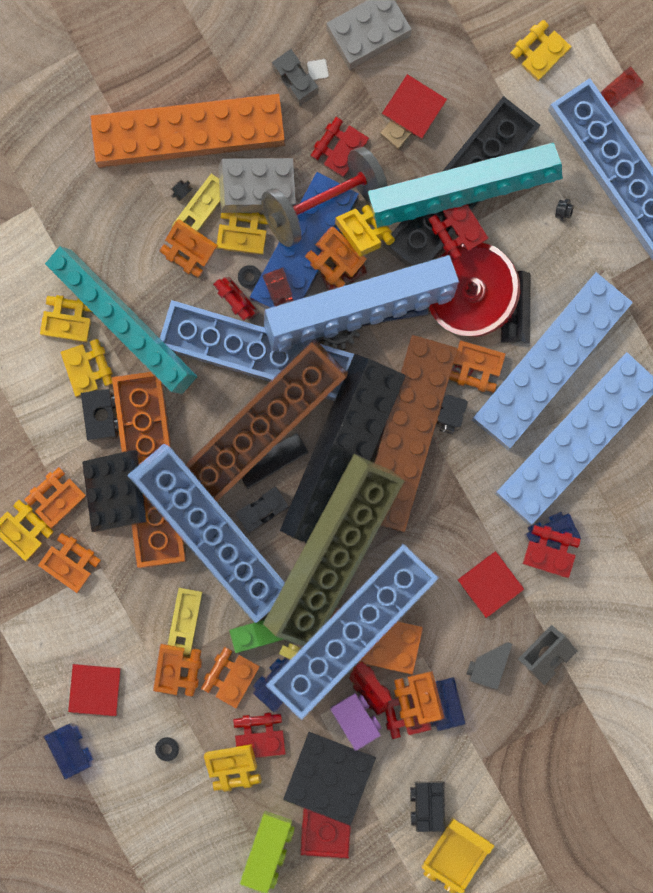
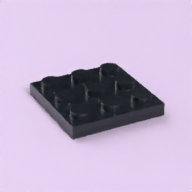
[82,450,147,532]
[283,732,376,826]

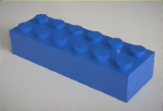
[250,172,359,309]

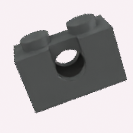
[272,49,319,107]
[518,625,578,685]

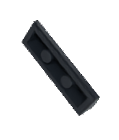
[501,271,531,343]
[241,433,309,489]

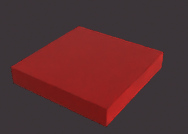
[382,74,447,140]
[457,551,524,618]
[68,664,121,716]
[300,808,351,859]

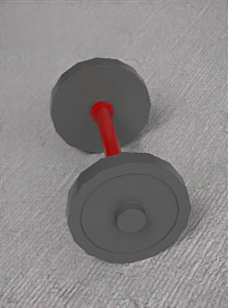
[261,147,388,247]

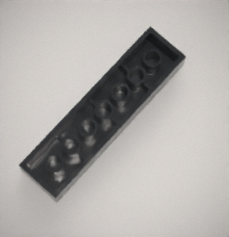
[384,96,541,267]
[280,353,406,543]

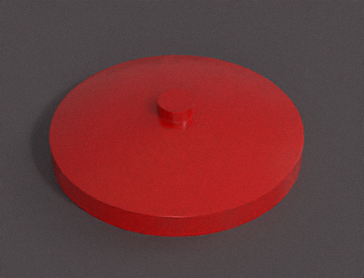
[428,243,520,337]

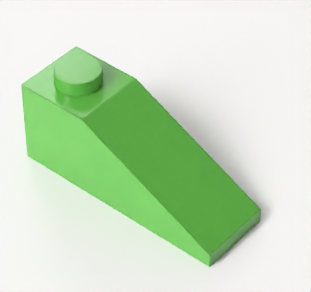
[229,620,284,653]

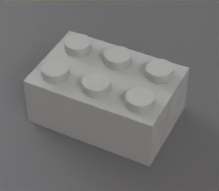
[326,0,412,70]
[218,158,296,213]

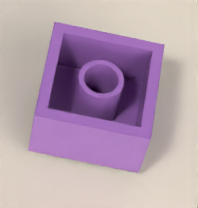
[330,692,382,751]

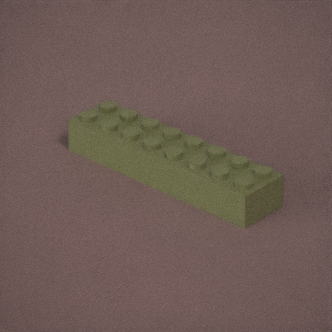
[263,454,404,647]

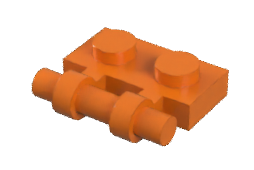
[159,219,218,278]
[305,227,367,288]
[449,340,506,393]
[24,467,86,529]
[38,533,101,593]
[153,644,202,696]
[201,646,260,708]
[394,671,444,727]

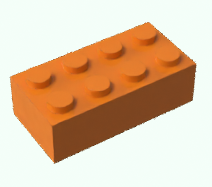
[330,608,423,674]

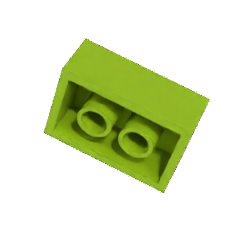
[239,811,295,893]

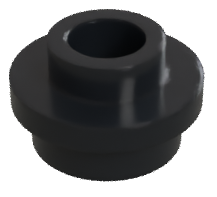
[171,180,193,201]
[555,199,574,222]
[238,265,261,289]
[155,737,179,761]

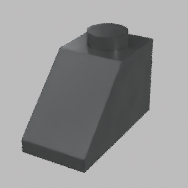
[466,642,512,690]

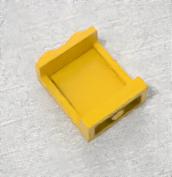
[421,817,494,893]

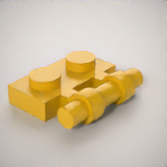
[510,20,571,82]
[335,205,395,257]
[217,212,268,255]
[40,295,92,343]
[60,339,113,397]
[0,499,54,562]
[204,745,261,792]

